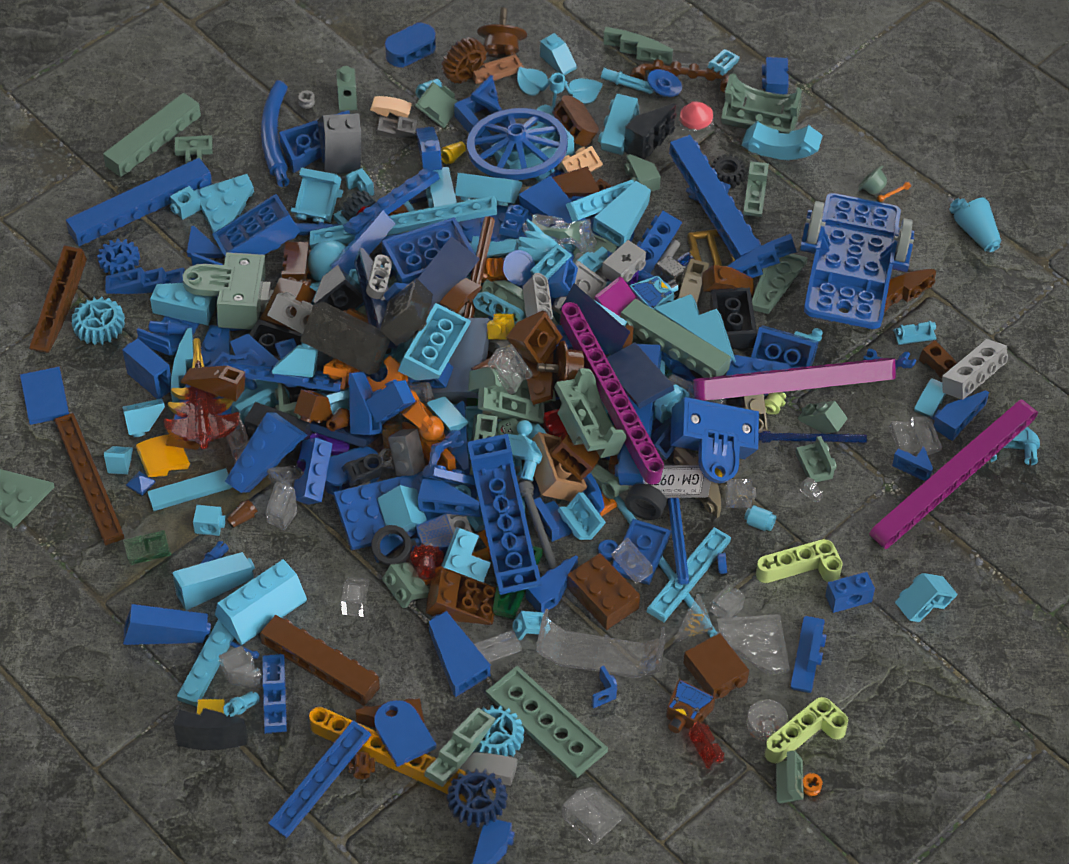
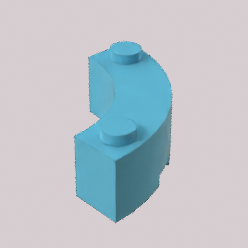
[742,121,823,160]

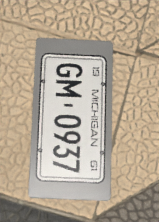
[645,465,711,498]

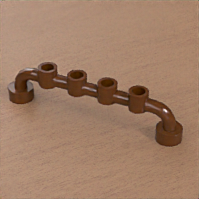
[630,59,729,93]

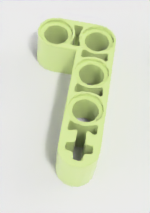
[756,539,842,583]
[765,697,848,763]

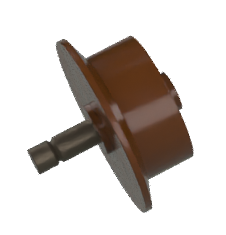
[537,341,584,397]

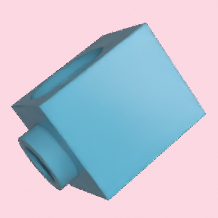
[170,186,201,220]
[193,505,226,536]

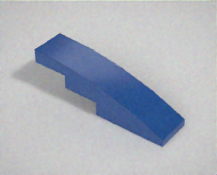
[330,210,396,275]
[727,234,797,278]
[105,267,185,294]
[263,654,287,733]

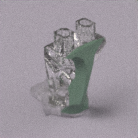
[523,214,597,254]

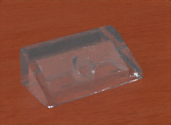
[611,538,653,584]

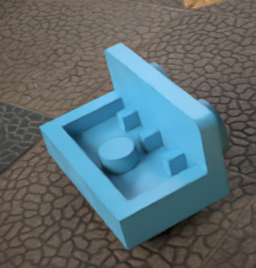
[557,493,606,540]

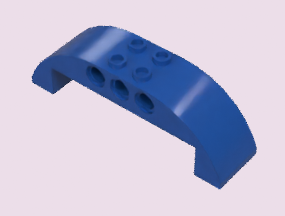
[467,434,542,595]

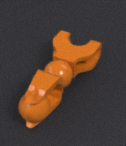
[367,355,445,441]

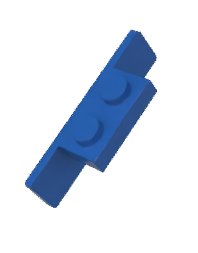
[790,616,827,693]

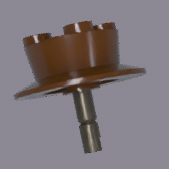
[477,7,527,57]

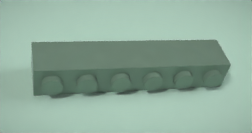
[103,93,201,177]
[621,299,731,378]

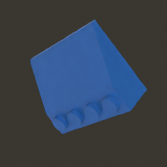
[212,194,300,256]
[382,217,476,284]

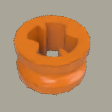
[803,773,822,796]

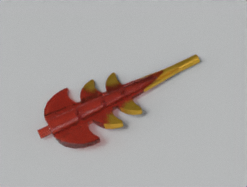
[164,338,240,449]

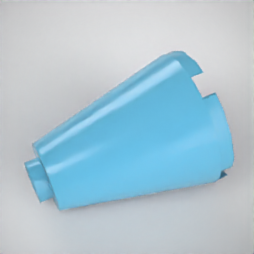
[954,197,1001,252]

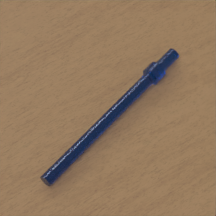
[758,431,867,443]

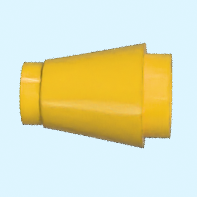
[441,141,466,164]

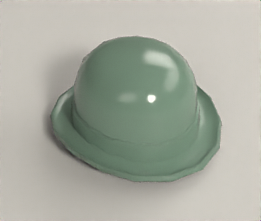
[858,166,887,194]

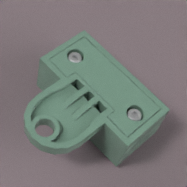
[182,252,266,329]

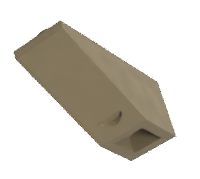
[678,259,709,306]

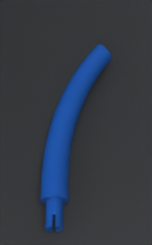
[261,80,290,187]

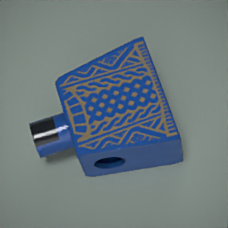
[411,514,453,560]

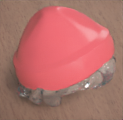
[679,101,714,133]

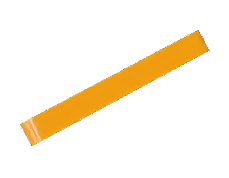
[309,707,474,803]

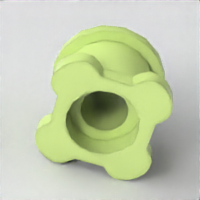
[764,392,786,414]

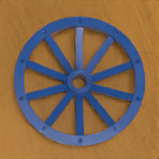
[467,108,568,180]

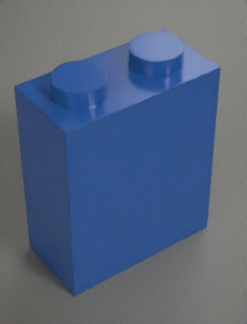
[123,338,171,399]

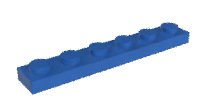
[343,168,440,235]
[268,720,371,838]

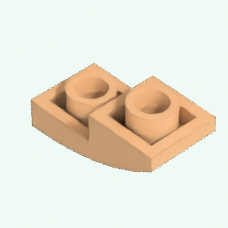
[370,96,412,118]

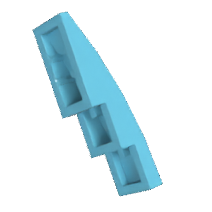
[171,328,194,403]

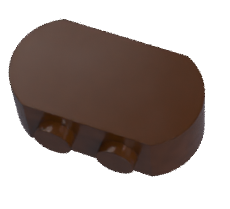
[552,95,599,146]

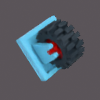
[334,190,376,225]

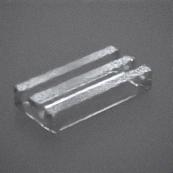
[474,630,521,662]

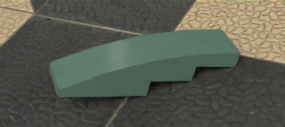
[604,27,673,64]
[425,708,496,787]

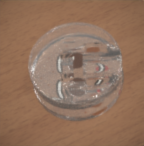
[746,700,788,743]

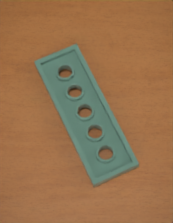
[486,666,608,779]

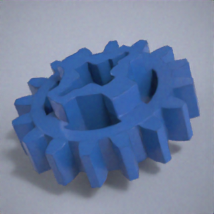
[97,239,140,275]

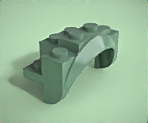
[468,367,556,424]
[554,368,626,458]

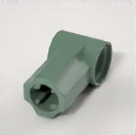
[589,464,629,499]

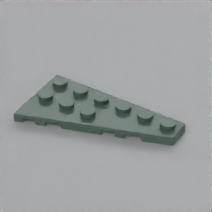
[0,469,54,529]

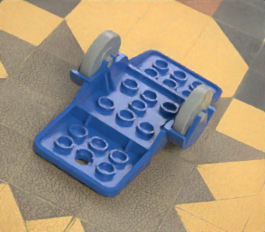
[800,193,914,329]

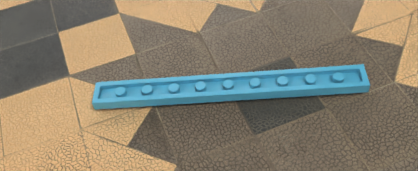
[310,196,497,249]

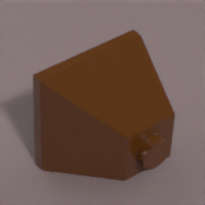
[506,310,563,365]

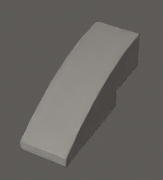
[459,752,517,786]

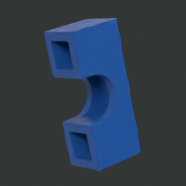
[291,437,333,505]

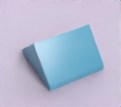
[377,485,427,536]

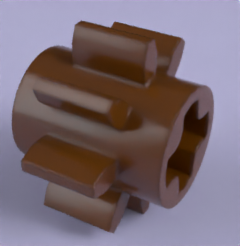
[349,752,375,779]

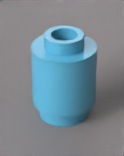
[744,505,776,531]

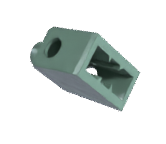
[336,66,357,111]

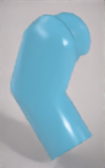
[794,328,823,342]

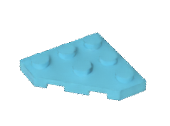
[194,174,254,233]

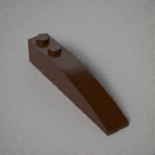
[29,245,87,353]

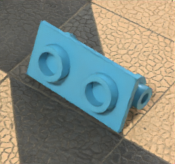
[893,321,936,345]

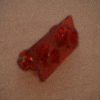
[688,721,725,769]

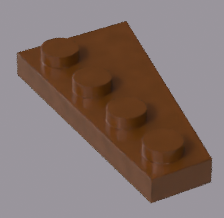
[521,324,557,405]

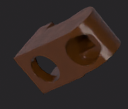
[918,340,957,378]

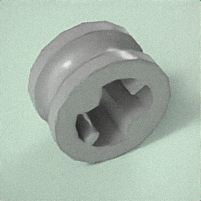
[298,90,315,108]

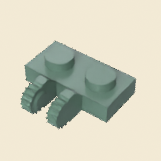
[175,135,213,164]

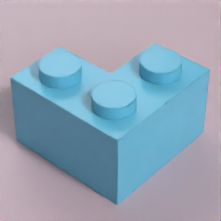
[441,527,490,582]
[895,573,958,622]

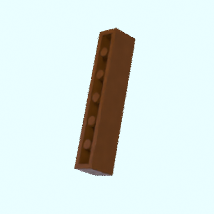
[260,615,380,706]

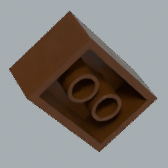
[567,553,640,630]

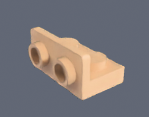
[557,146,603,173]

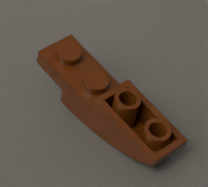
[884,269,936,312]

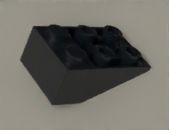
[624,103,677,159]

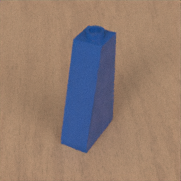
[519,176,590,243]
[507,258,578,298]
[123,604,211,645]
[429,611,491,697]

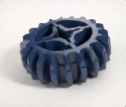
[447,767,507,828]

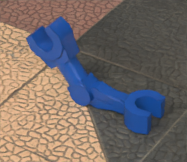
[863,348,917,369]
[422,430,464,476]

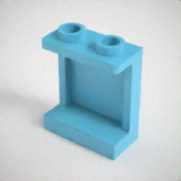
[291,168,342,223]

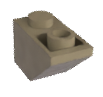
[739,394,768,434]

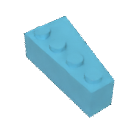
[426,167,457,208]

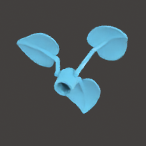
[517,67,602,124]

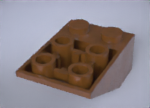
[425,567,496,625]

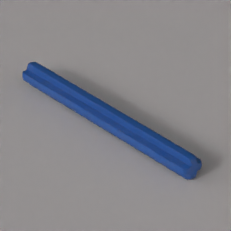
[668,498,689,585]

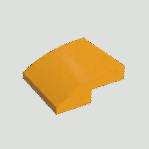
[136,435,190,477]

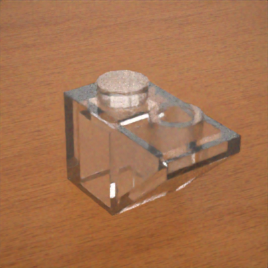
[266,481,297,531]
[219,645,263,691]

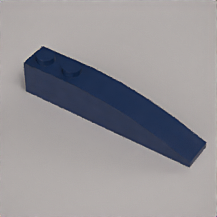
[354,248,404,348]

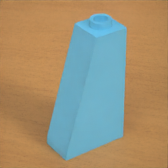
[593,181,651,247]
[172,552,255,611]

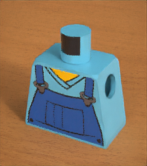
[630,276,678,313]

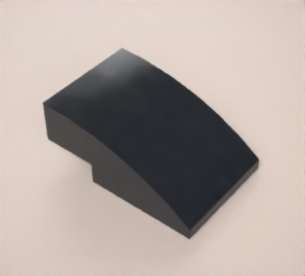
[173,708,248,750]

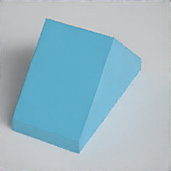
[104,446,133,475]

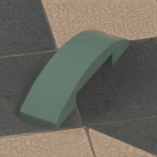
[743,161,769,217]

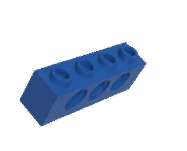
[637,211,682,274]

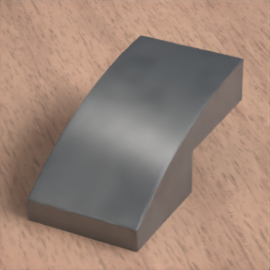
[376,116,417,137]

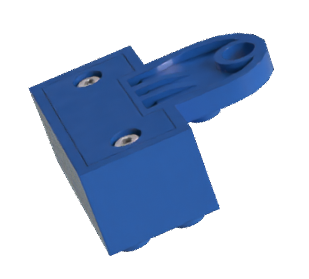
[670,397,759,483]

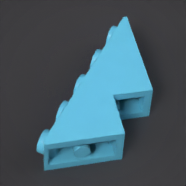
[656,294,736,363]

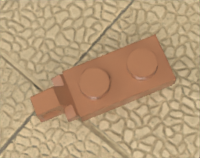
[473,55,523,84]

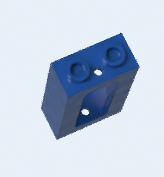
[454,96,510,158]

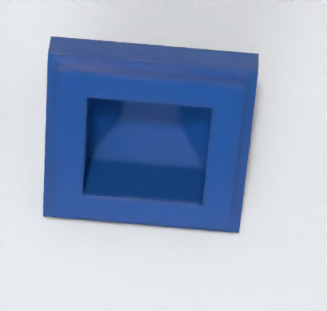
[126,471,155,496]

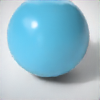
[308,240,346,282]

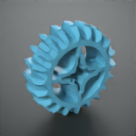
[71,297,125,345]
[473,705,524,757]

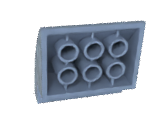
[416,318,490,405]

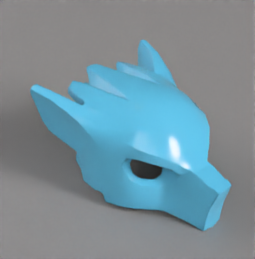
[515,219,557,265]

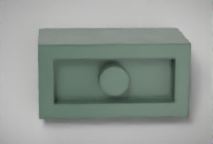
[776,750,803,803]

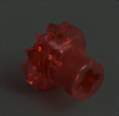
[411,543,444,580]

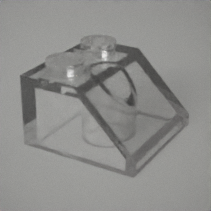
[562,787,625,845]

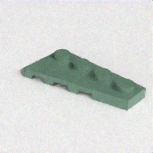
[752,254,808,314]

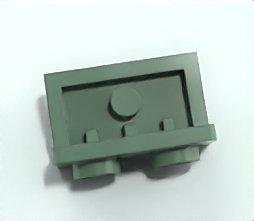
[795,436,837,484]
[382,562,429,608]

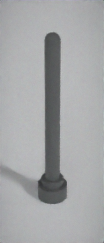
[518,481,558,569]

